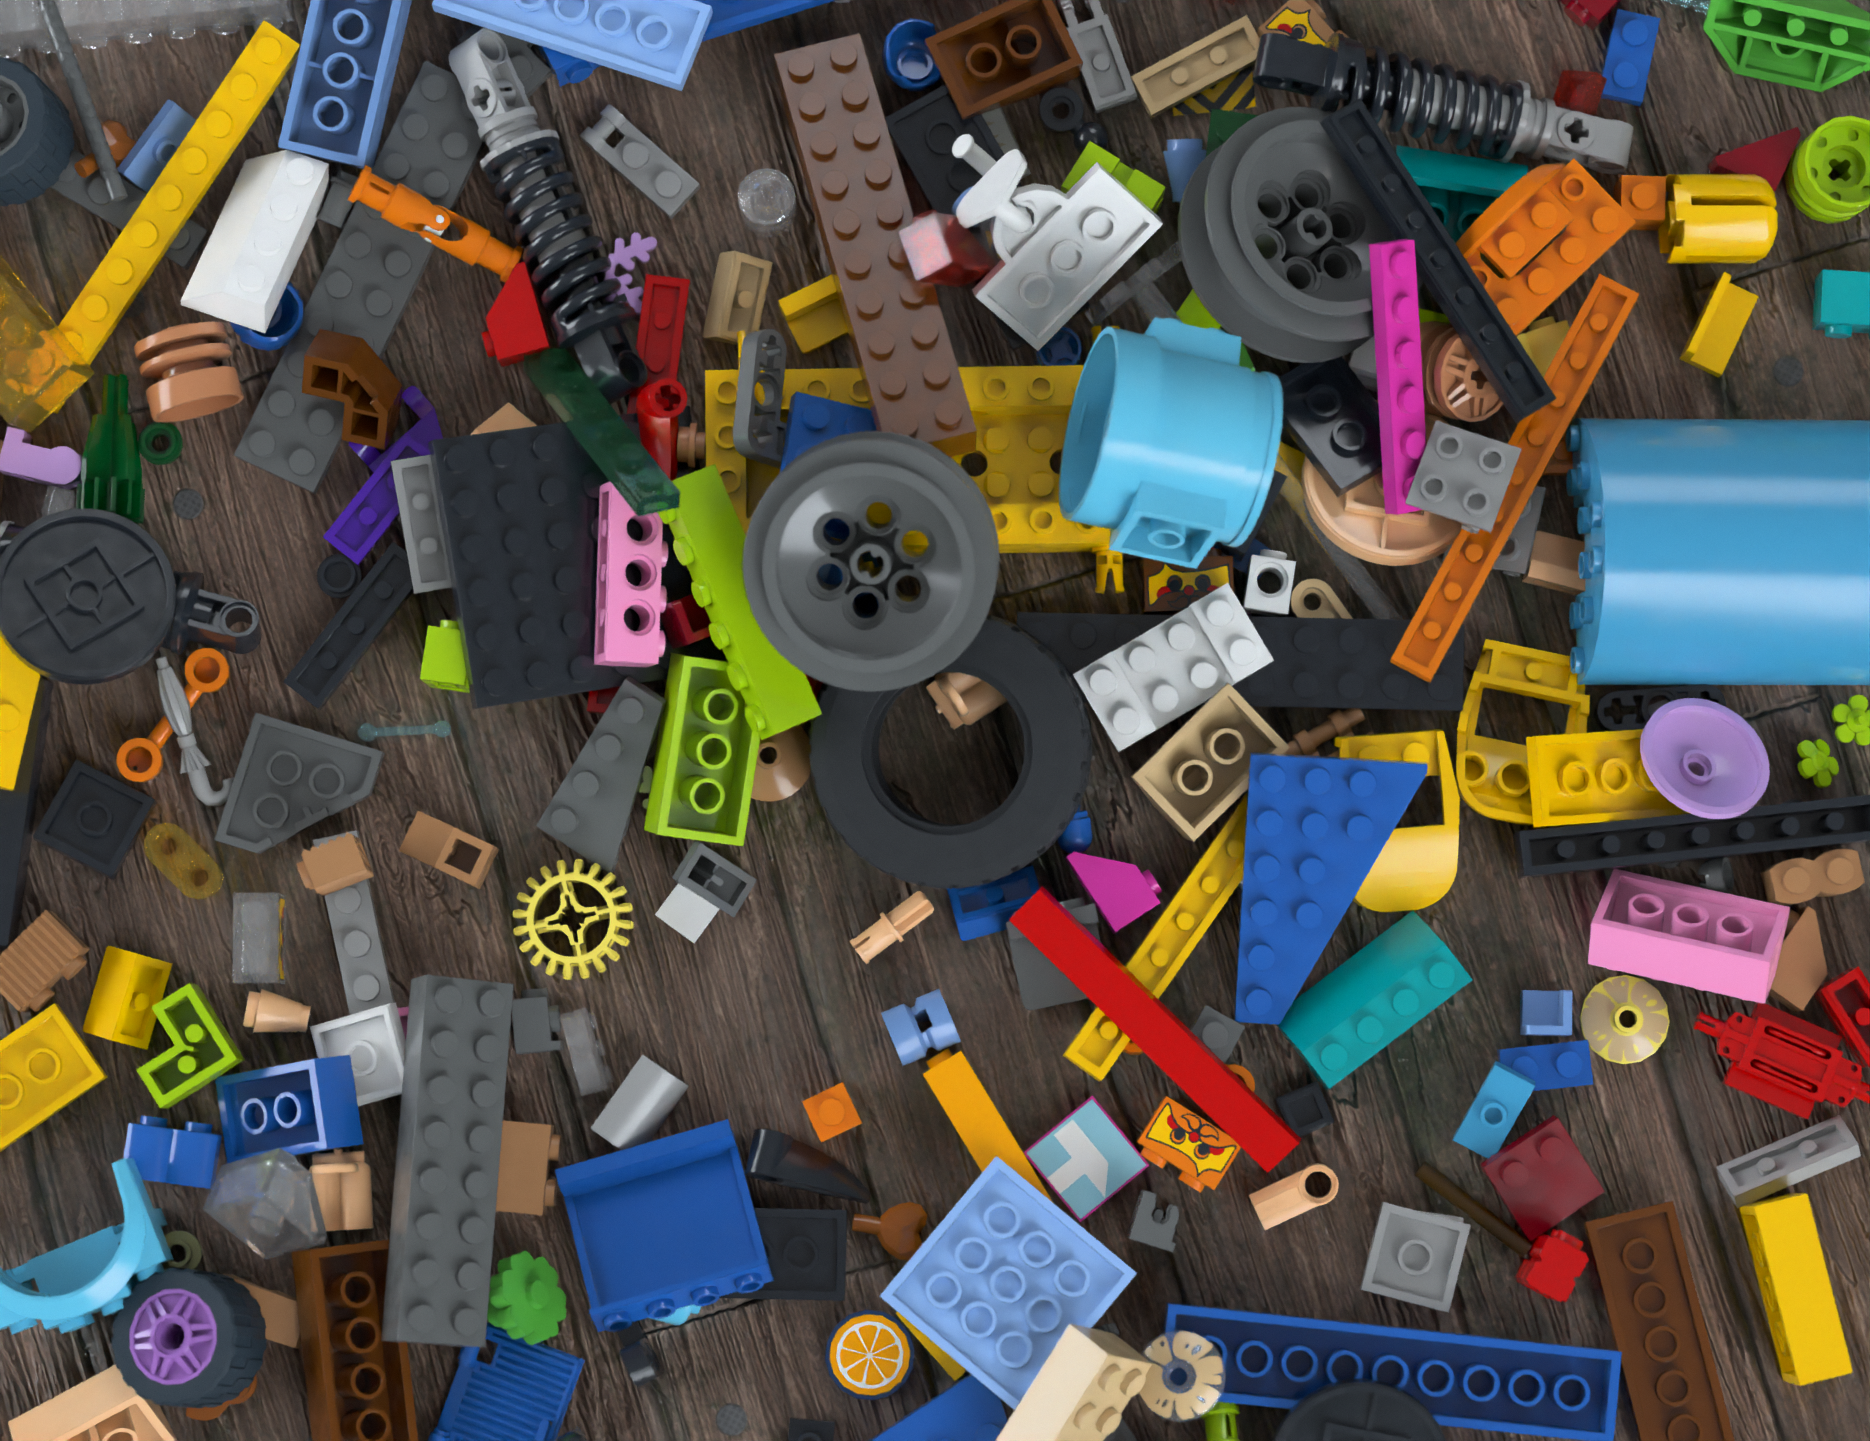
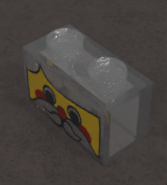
[232,893,286,985]

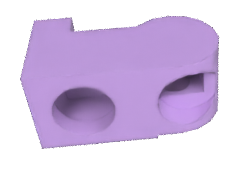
[0,426,82,489]

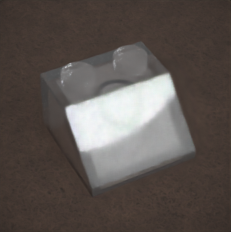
[203,1148,327,1260]

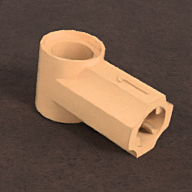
[1248,1163,1339,1230]

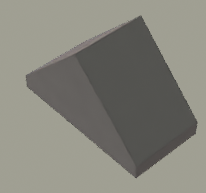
[672,840,757,917]

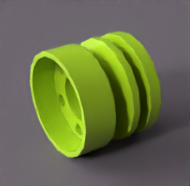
[1784,116,1870,224]

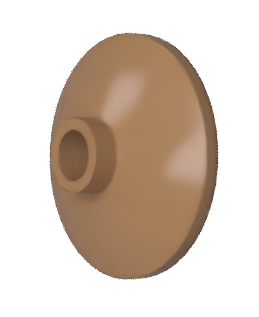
[751,725,811,802]

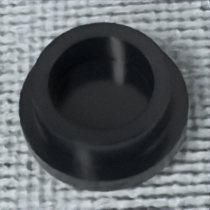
[317,554,362,599]

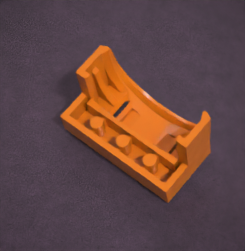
[1456,158,1636,337]

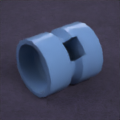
[881,989,961,1066]

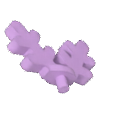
[604,232,657,315]

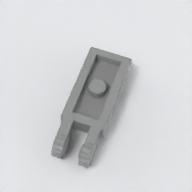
[1057,0,1137,114]

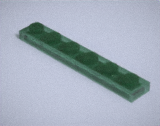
[523,348,680,517]

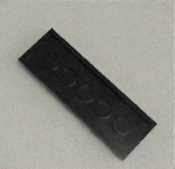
[885,85,1091,352]

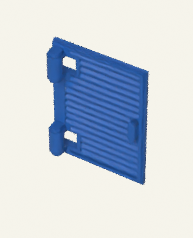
[427,1322,585,1441]

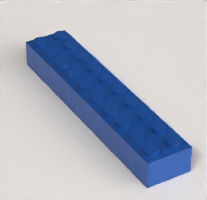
[1159,1302,1622,1441]

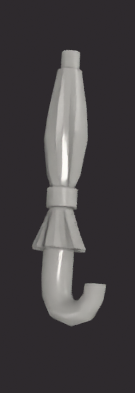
[155,656,234,806]

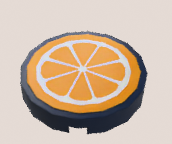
[825,1309,915,1400]

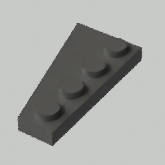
[536,676,667,873]

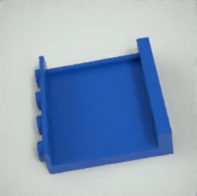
[555,1119,774,1332]

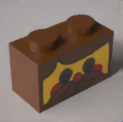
[1141,549,1234,615]

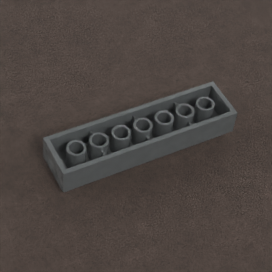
[381,975,514,1347]

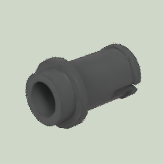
[317,170,358,229]

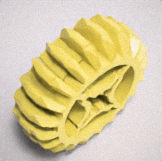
[513,859,634,980]

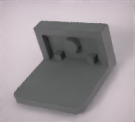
[1006,898,1101,1011]

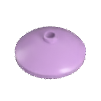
[1640,698,1770,819]

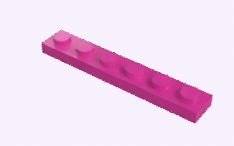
[1369,239,1426,515]

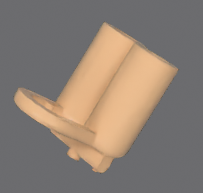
[926,672,1007,730]
[308,1149,374,1232]

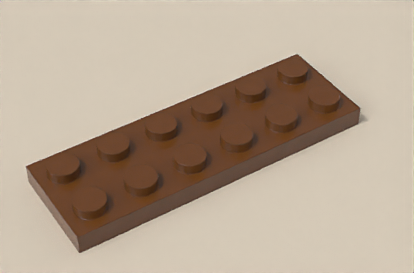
[1583,1201,1735,1441]

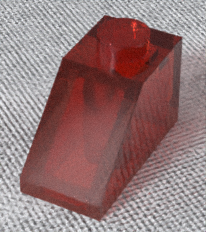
[898,210,996,288]

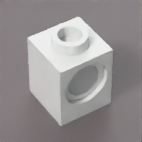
[1242,549,1296,617]

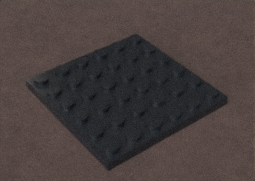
[428,406,727,709]

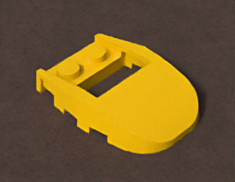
[1456,639,1590,825]
[1334,729,1460,912]

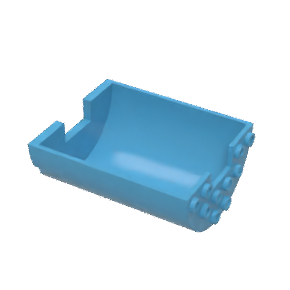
[1565,418,1870,685]

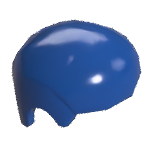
[882,18,942,91]

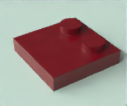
[1479,1115,1605,1242]

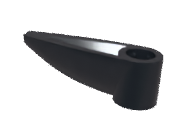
[745,1129,870,1204]

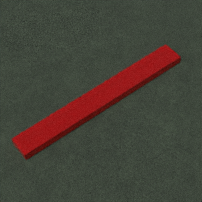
[1009,886,1301,1173]

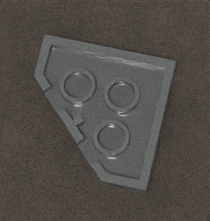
[214,712,385,854]

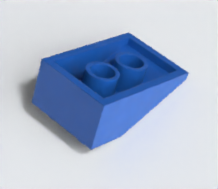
[215,1055,364,1167]

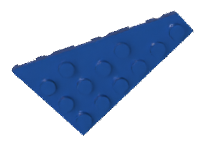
[1234,752,1428,1025]

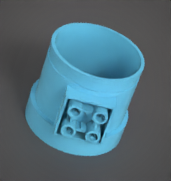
[1059,317,1283,569]

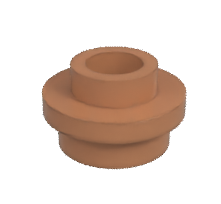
[677,423,706,468]

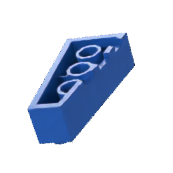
[868,1373,1008,1441]

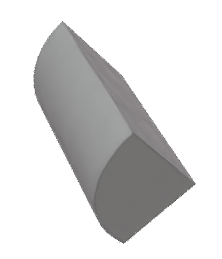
[590,1054,689,1150]

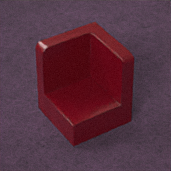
[660,594,711,649]

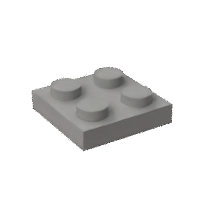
[1360,1202,1471,1313]

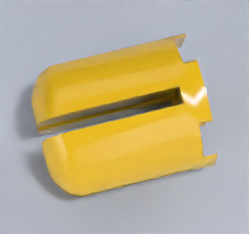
[1658,174,1778,263]

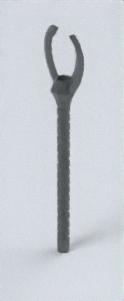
[37,0,128,202]

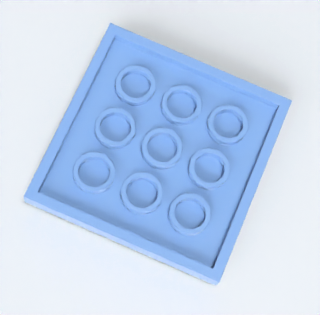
[880,1156,1137,1411]

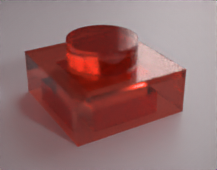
[1553,70,1607,116]

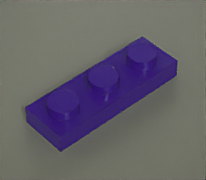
[323,433,430,566]

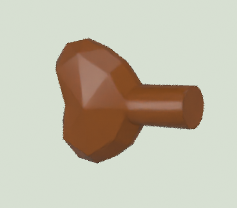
[74,120,137,178]
[852,1202,927,1260]

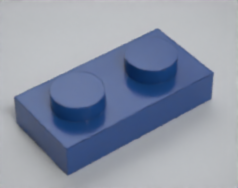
[1597,9,1660,106]
[1497,1040,1594,1091]

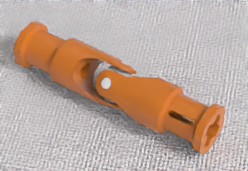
[347,165,524,283]

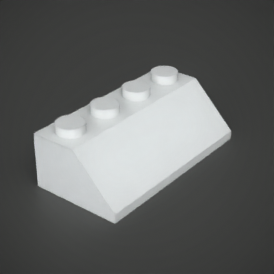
[181,150,329,333]

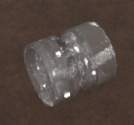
[737,168,797,237]

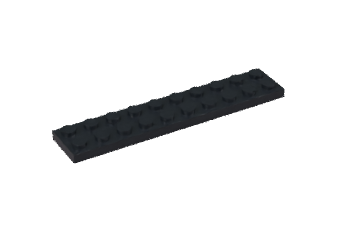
[1017,612,1465,711]

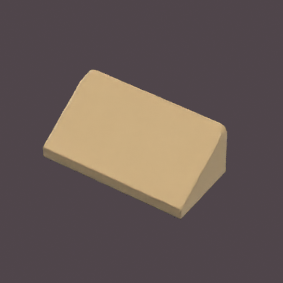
[703,251,773,345]

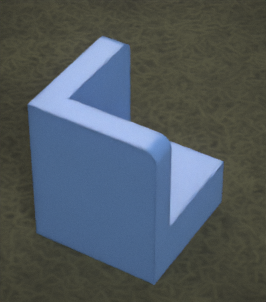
[1520,990,1572,1036]

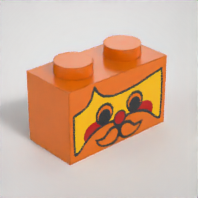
[1136,1096,1241,1193]

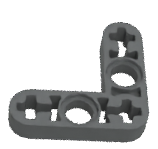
[733,329,787,469]

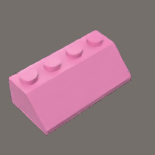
[1588,869,1790,1004]

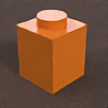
[1614,175,1666,231]
[802,1082,863,1143]

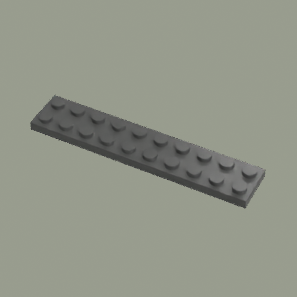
[234,61,487,495]

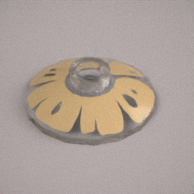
[1138,1330,1226,1422]

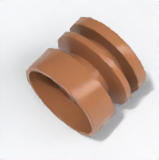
[134,321,244,423]
[1419,321,1503,422]

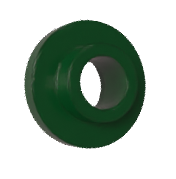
[138,422,183,466]

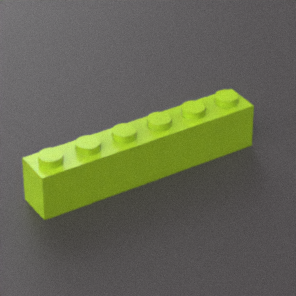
[655,464,822,740]

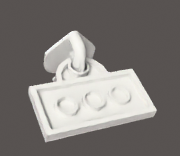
[952,134,1163,351]

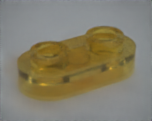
[144,823,223,900]

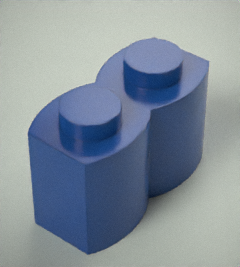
[123,1115,222,1189]

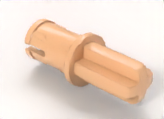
[849,891,934,964]

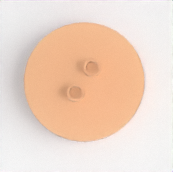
[1301,400,1462,566]

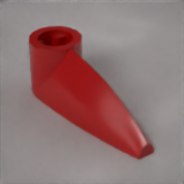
[637,378,687,484]

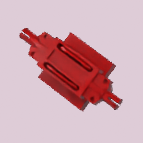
[1693,1002,1870,1120]

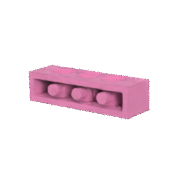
[594,481,668,668]

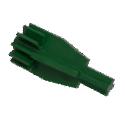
[76,374,145,525]

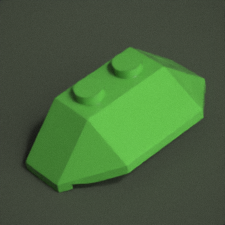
[1703,0,1870,92]

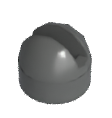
[1698,857,1734,893]

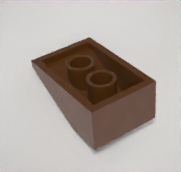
[924,0,1083,120]

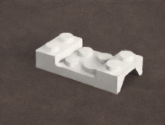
[1073,583,1274,752]

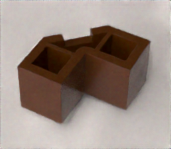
[302,329,403,450]

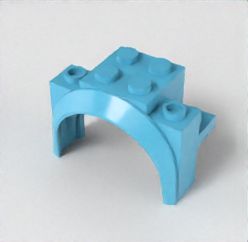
[0,1158,173,1335]

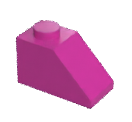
[1065,852,1162,934]

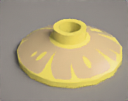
[1580,975,1669,1064]

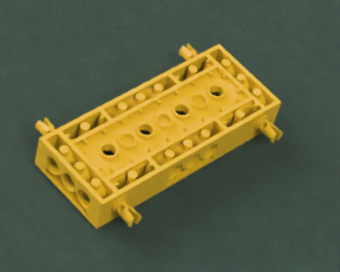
[705,326,1124,594]

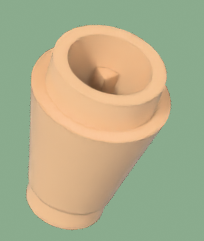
[243,988,311,1033]

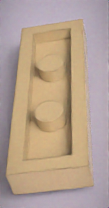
[1131,15,1260,118]

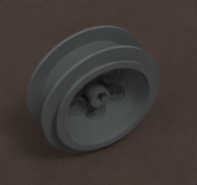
[1178,107,1424,363]
[743,431,1000,692]

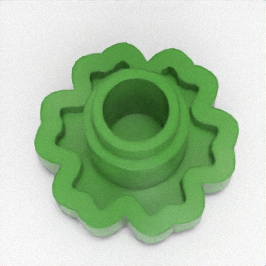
[487,1251,566,1345]

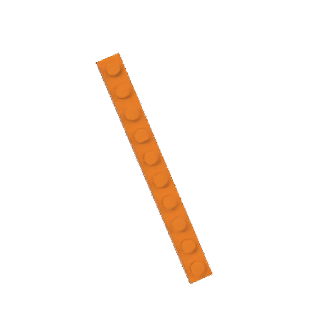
[1390,274,1639,683]

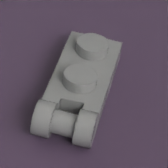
[579,104,700,219]

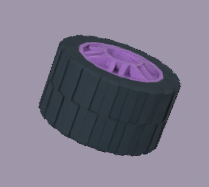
[111,1268,267,1408]

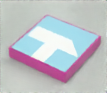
[1023,1096,1149,1222]

